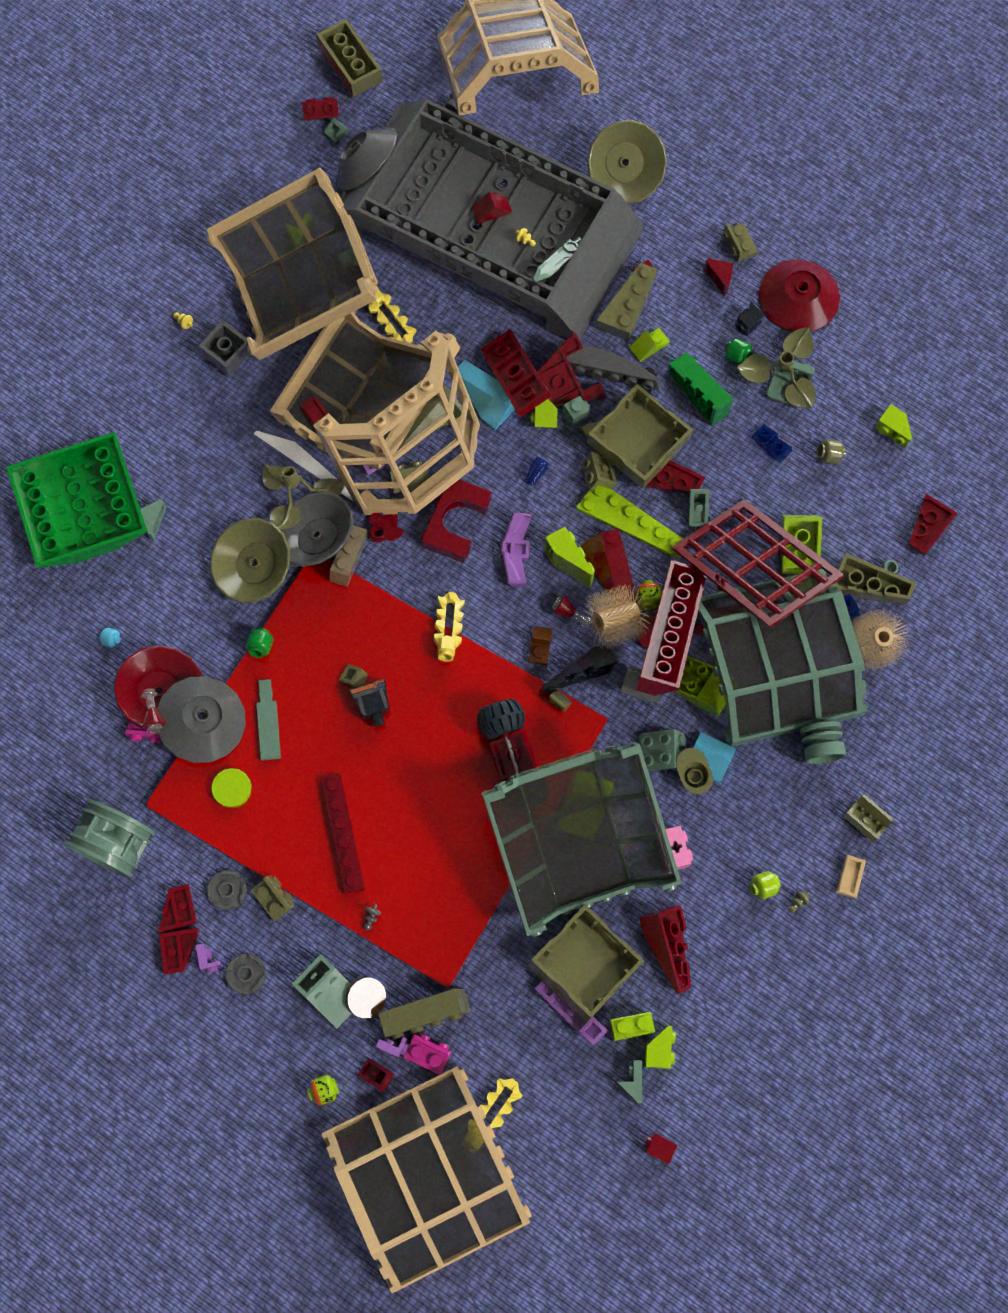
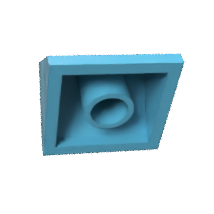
[693,732,736,783]

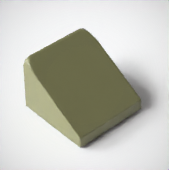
[339,664,368,688]
[549,691,572,713]

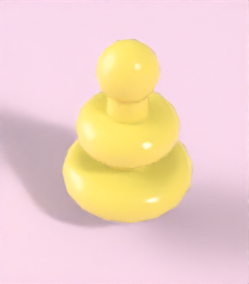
[515,228,536,247]
[173,312,193,329]

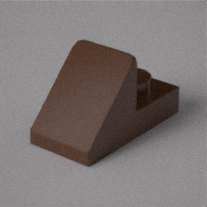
[528,626,552,665]

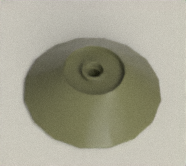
[587,120,667,204]
[210,518,290,603]

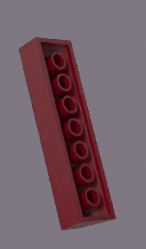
[636,560,706,696]

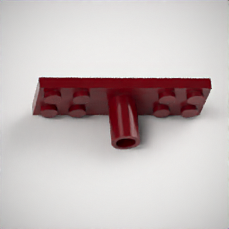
[481,329,551,418]

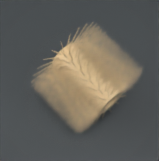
[583,584,650,649]
[848,608,910,670]

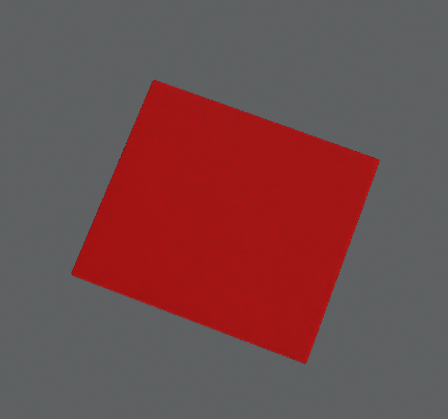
[146,559,607,987]

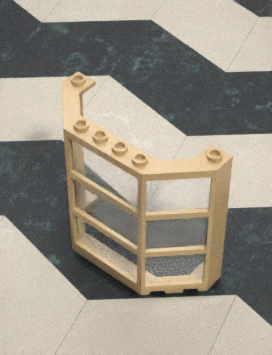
[437,0,599,116]

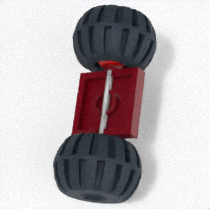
[476,699,549,812]

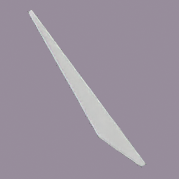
[254,431,373,514]

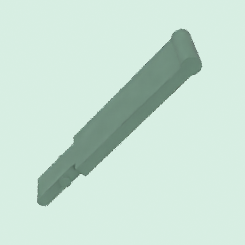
[257,679,281,761]

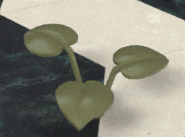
[738,327,816,408]
[262,464,345,530]

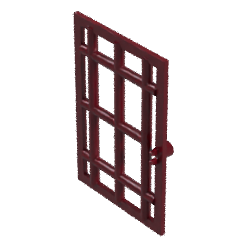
[672,499,844,628]

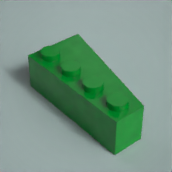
[667,352,734,426]

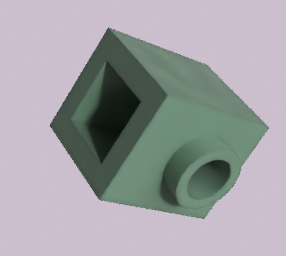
[563,396,590,428]

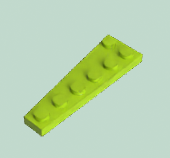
[576,485,686,559]

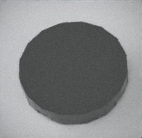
[207,870,247,911]
[226,954,267,995]

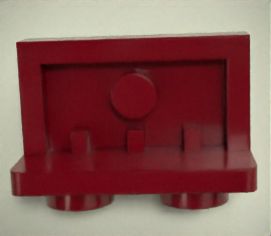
[302,97,339,120]

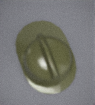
[676,748,713,795]

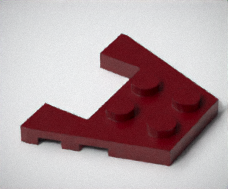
[537,333,607,406]

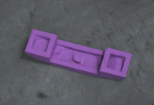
[535,981,608,1046]

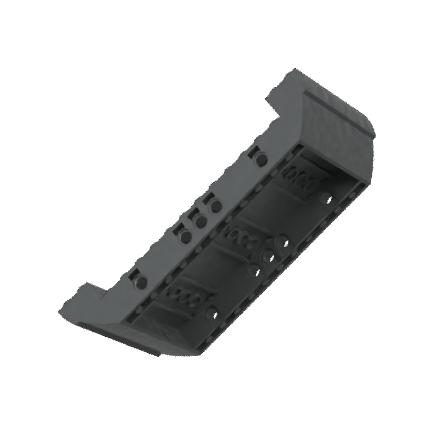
[327,99,644,340]

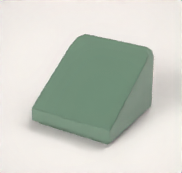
[323,118,350,143]

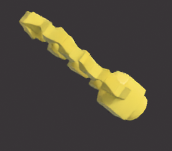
[369,286,416,343]
[433,592,465,662]
[461,1078,523,1154]

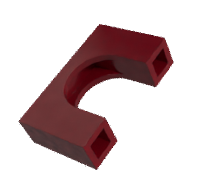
[420,480,492,563]

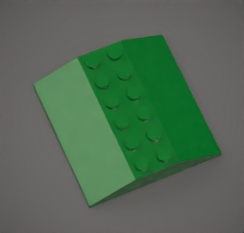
[6,432,148,568]

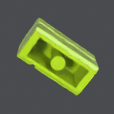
[609,1012,655,1042]

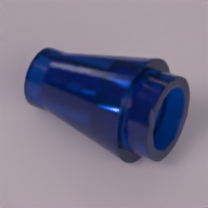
[525,457,549,486]

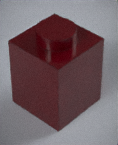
[643,1133,678,1164]

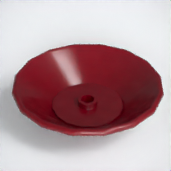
[758,259,840,332]
[113,645,202,732]

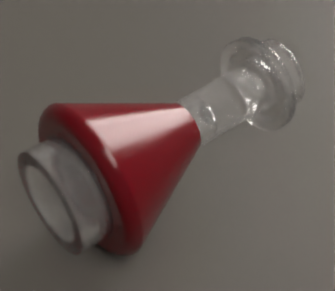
[551,595,593,630]
[141,689,166,734]

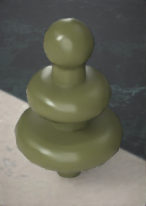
[789,891,810,913]

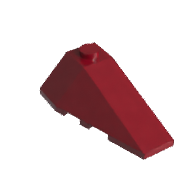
[581,529,638,606]
[639,905,691,994]

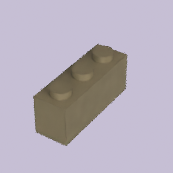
[330,525,367,587]

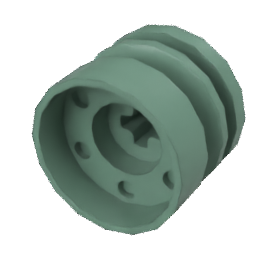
[800,721,847,764]

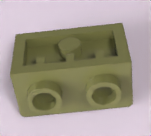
[723,222,758,262]
[582,452,617,491]
[251,875,295,922]

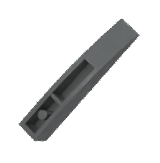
[557,340,660,390]

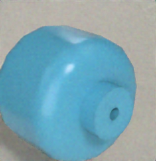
[100,628,121,648]

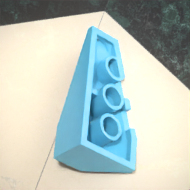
[458,360,515,430]

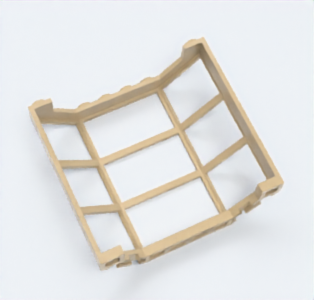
[313,331,480,515]

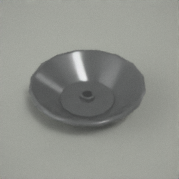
[336,127,398,191]
[281,492,353,567]
[156,676,246,763]

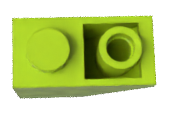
[531,399,557,428]
[875,404,912,448]
[644,1026,676,1069]

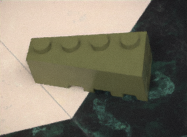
[596,263,657,341]
[833,553,917,605]
[379,989,471,1040]

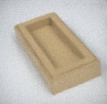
[836,855,866,899]

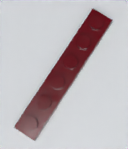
[321,774,365,894]

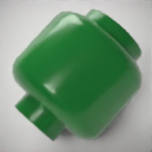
[725,338,753,365]
[246,628,274,658]

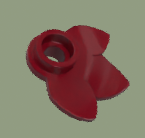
[369,513,404,543]

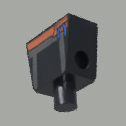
[349,678,390,728]

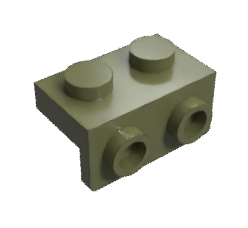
[389,460,429,494]
[843,794,893,843]

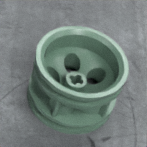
[63,799,156,879]

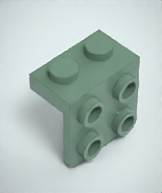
[767,361,815,408]
[639,729,686,772]

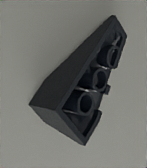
[539,646,618,695]

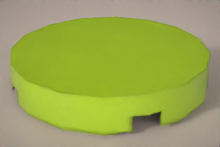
[212,768,252,808]

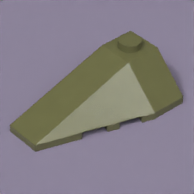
[387,384,462,448]

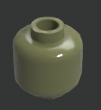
[817,439,846,464]

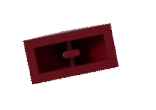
[472,192,512,224]
[704,258,734,296]
[357,1058,395,1092]

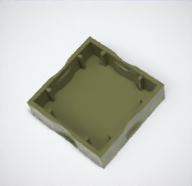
[587,384,693,489]
[528,904,644,1023]

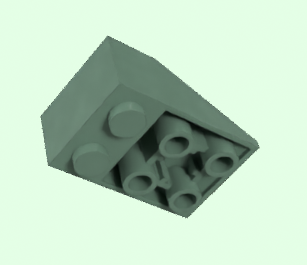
[292,954,352,1029]

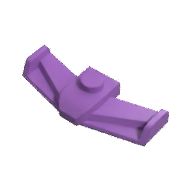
[501,513,532,587]

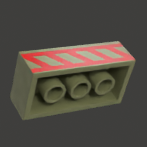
[317,19,383,97]

